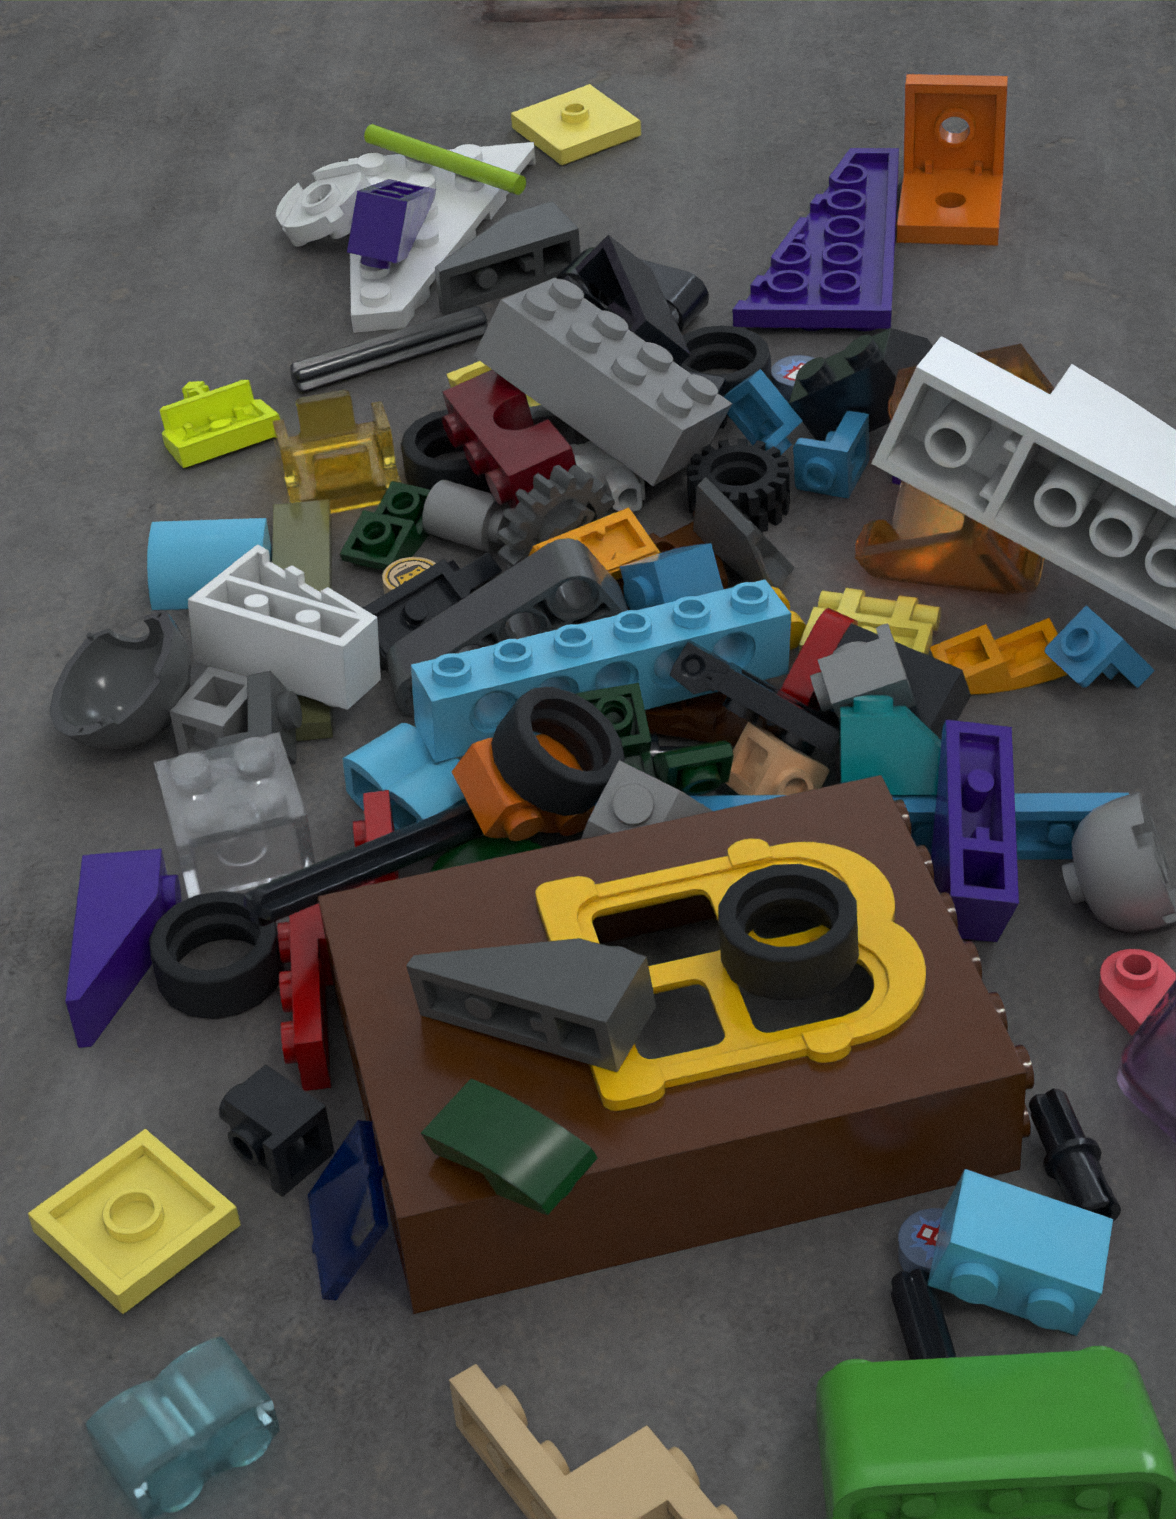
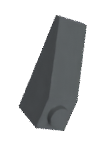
[435,201,580,315]
[406,938,656,1072]

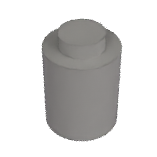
[422,480,511,553]

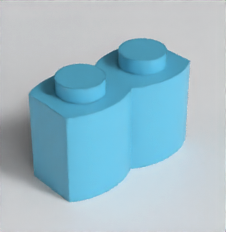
[343,723,467,831]

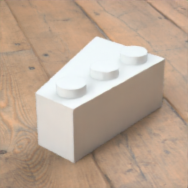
[188,544,381,710]

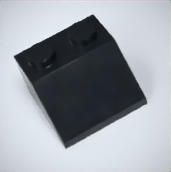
[789,328,933,441]

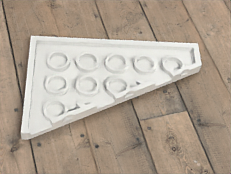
[348,142,536,333]

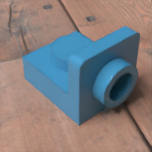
[793,411,870,499]
[1045,605,1155,688]

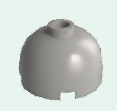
[1062,792,1176,933]

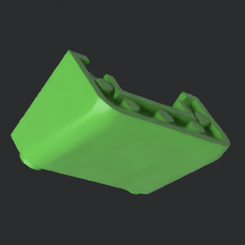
[816,1346,1176,1519]

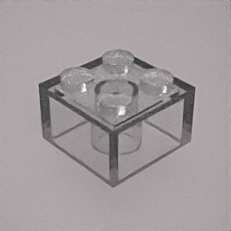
[154,732,315,898]

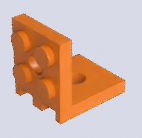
[896,74,1008,246]

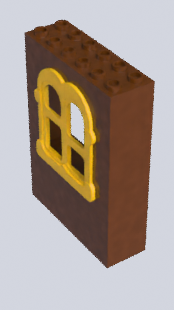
[318,775,1034,1314]

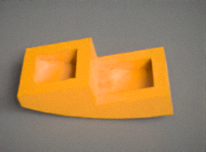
[929,618,1068,695]

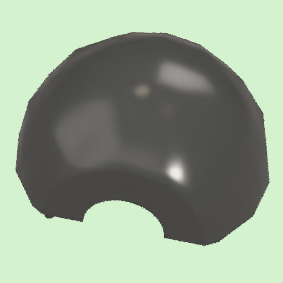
[49,610,191,750]

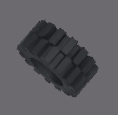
[687,438,790,533]

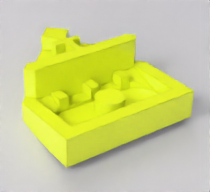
[159,380,284,468]

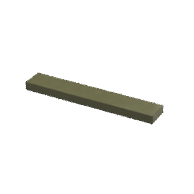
[272,499,333,741]

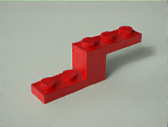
[277,790,399,1091]

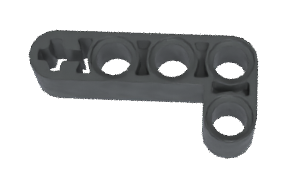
[386,538,628,716]

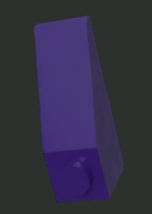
[347,179,436,269]
[931,719,1019,942]
[65,849,182,1048]

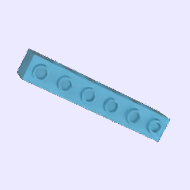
[411,580,791,763]

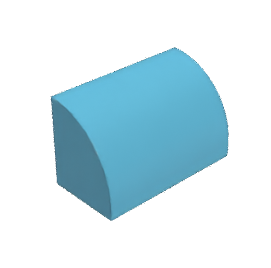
[147,518,272,610]

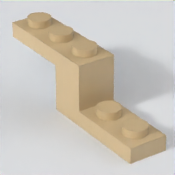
[449,1364,738,1519]

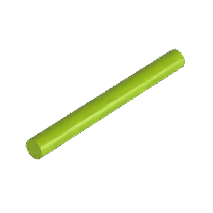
[364,124,526,195]

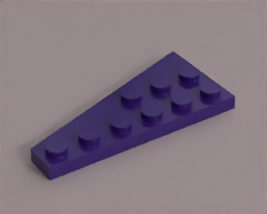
[732,148,899,331]

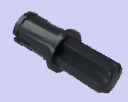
[1028,1088,1121,1222]

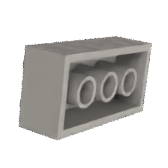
[474,277,732,486]

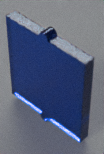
[308,1120,389,1301]

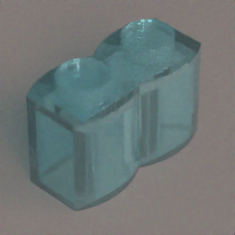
[85,1337,280,1519]

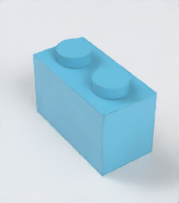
[928,1169,1113,1336]

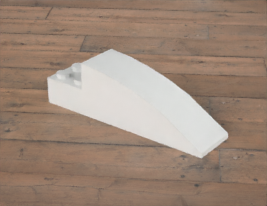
[871,336,1176,630]

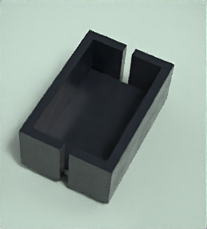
[563,234,691,367]

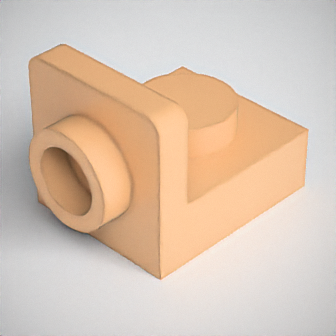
[726,721,829,795]

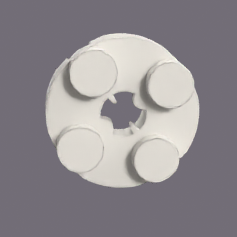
[276,161,371,247]

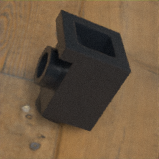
[219,1064,335,1197]

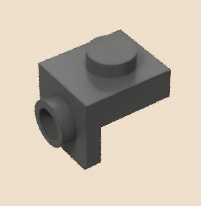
[215,671,302,777]

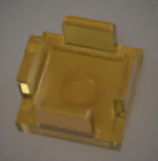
[272,389,401,514]

